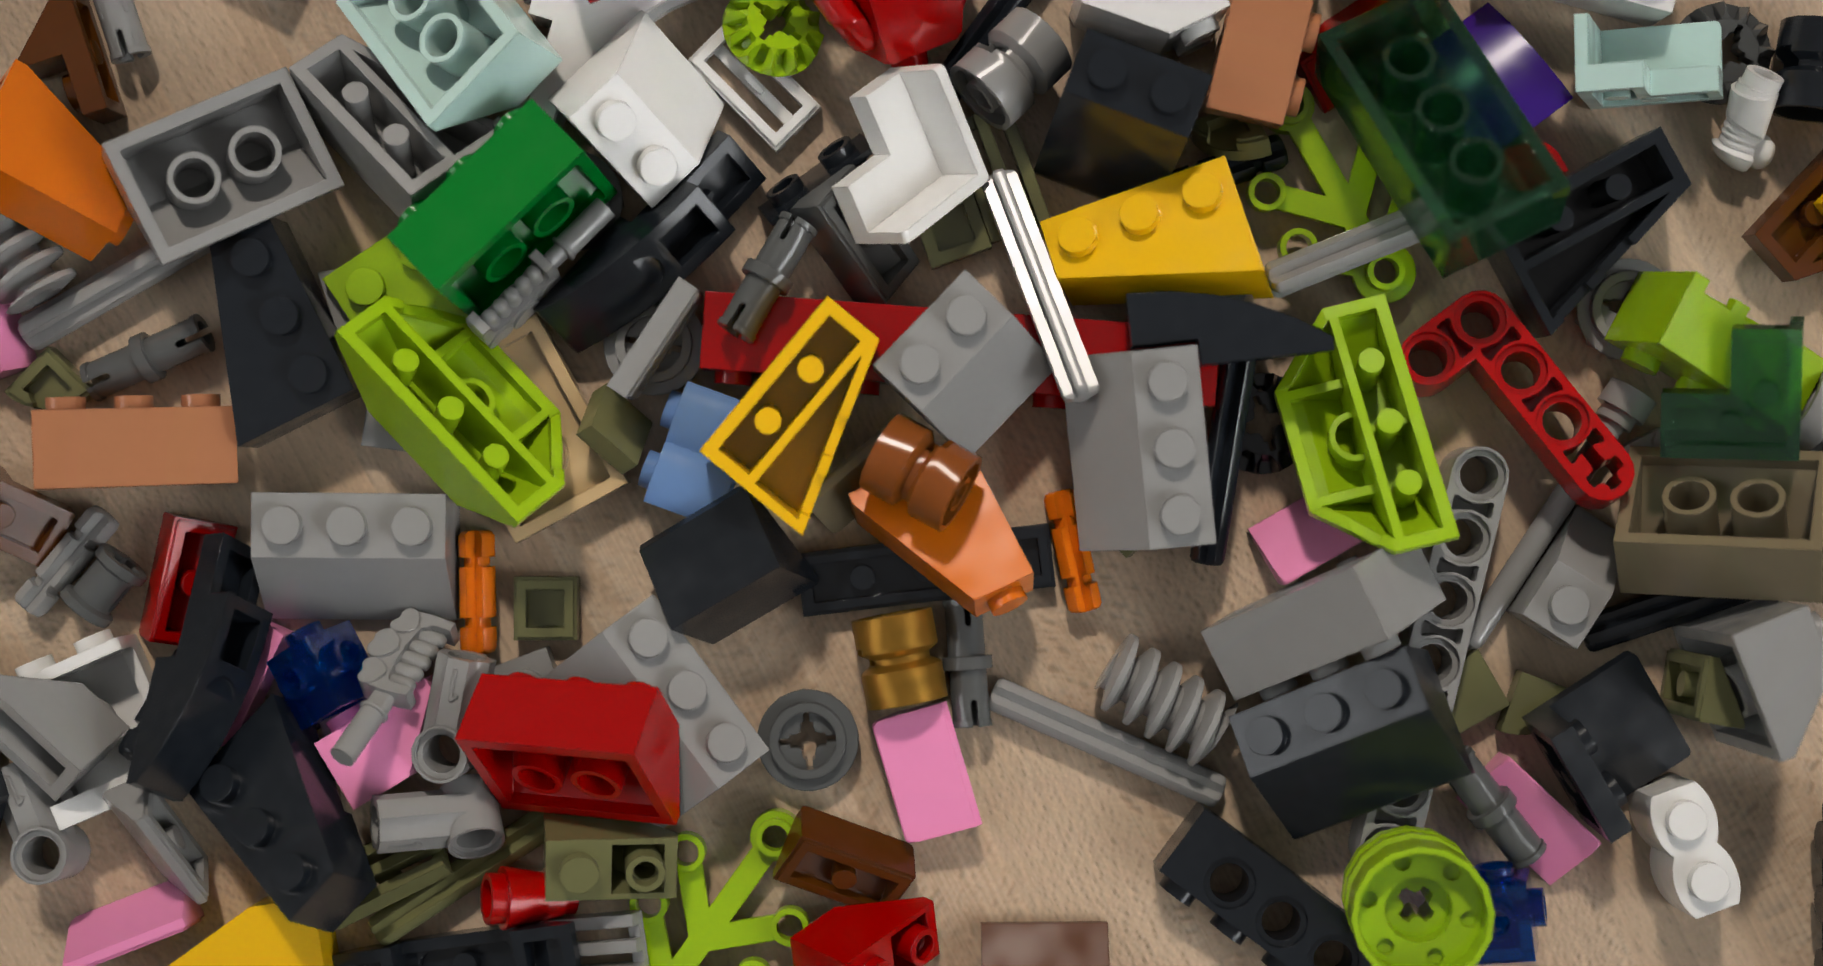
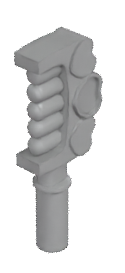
[466,198,615,349]
[330,608,460,766]

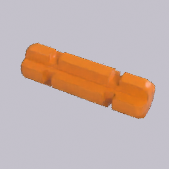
[1044,488,1102,614]
[458,530,497,654]

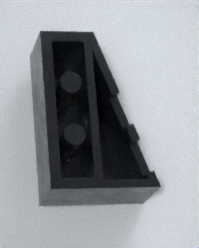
[1471,126,1692,339]
[210,218,361,448]
[189,693,377,933]

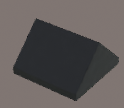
[639,485,819,645]

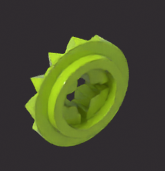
[722,0,825,77]

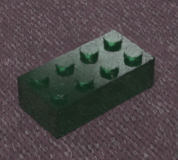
[1315,0,1571,278]

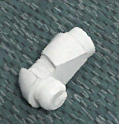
[1711,65,1784,172]

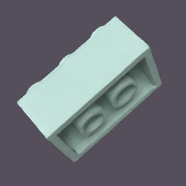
[336,0,563,131]

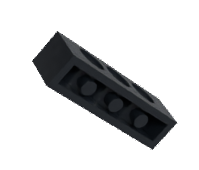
[1153,802,1372,966]

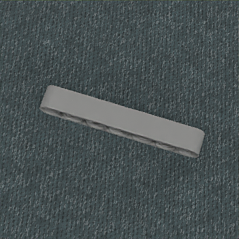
[1348,446,1509,856]

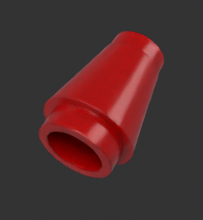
[480,866,579,930]

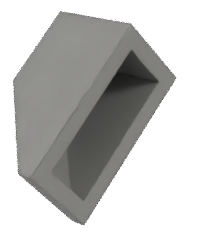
[1506,504,1618,649]
[0,675,130,801]

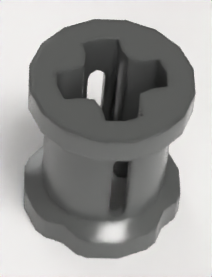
[60,543,148,628]

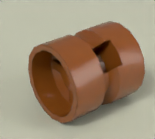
[859,413,982,532]

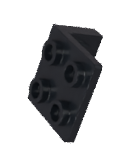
[1522,651,1691,843]

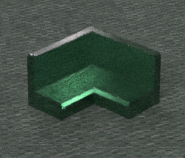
[1660,316,1805,461]

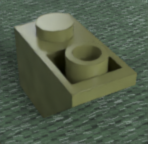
[543,813,678,902]

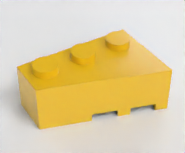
[1040,155,1274,306]
[700,295,879,536]

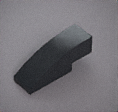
[1125,291,1335,367]

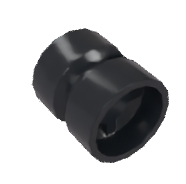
[1772,15,1823,123]

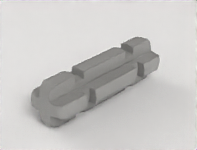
[15,505,119,617]

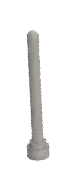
[1468,377,1656,650]

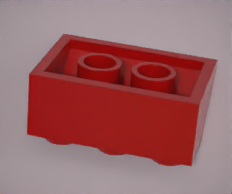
[455,672,680,825]

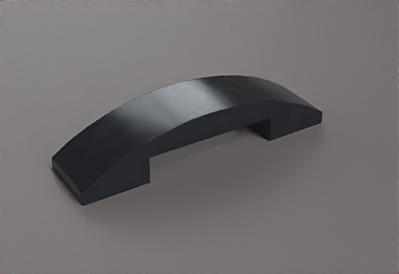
[332,921,581,966]

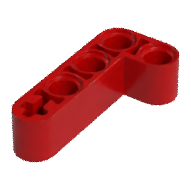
[1401,290,1635,510]

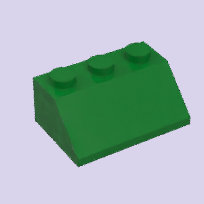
[386,98,618,316]

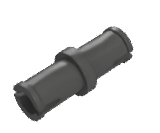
[717,211,818,344]
[80,314,215,402]
[942,600,993,728]
[1449,745,1547,870]

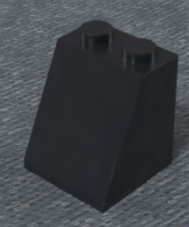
[1033,28,1213,199]

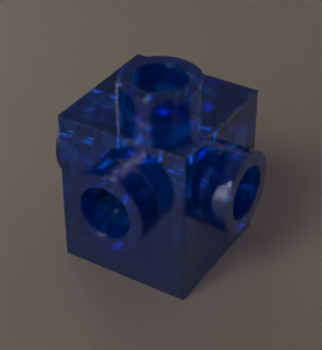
[266,620,369,730]
[1474,861,1548,965]

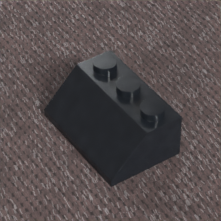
[1229,646,1475,839]

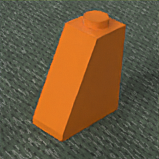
[0,59,134,261]
[848,470,1034,617]

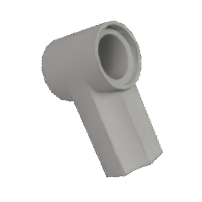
[411,648,497,783]
[1,763,91,885]
[370,774,505,859]

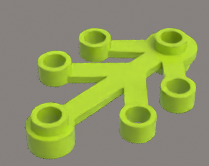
[1245,86,1430,304]
[629,808,810,966]

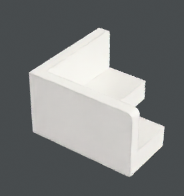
[831,64,990,244]

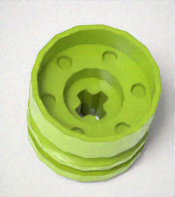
[1341,825,1495,966]

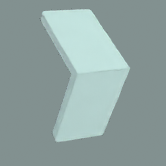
[1574,13,1724,109]

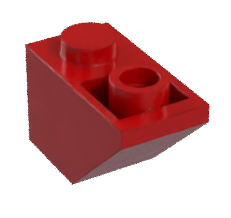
[790,897,940,966]

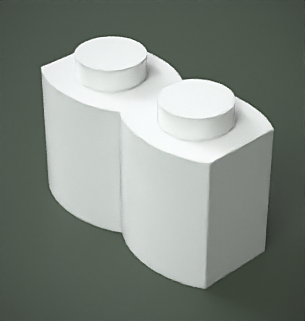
[1628,772,1741,919]

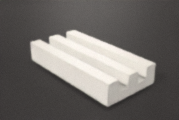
[688,26,822,154]

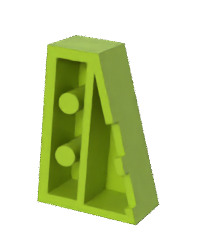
[1604,271,1823,434]

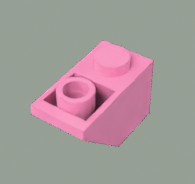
[314,675,433,810]

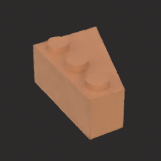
[1202,0,1322,129]
[31,394,238,490]

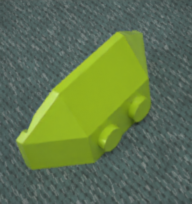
[1274,293,1460,555]
[334,295,565,528]

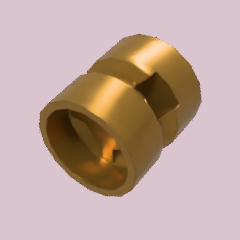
[851,606,948,711]

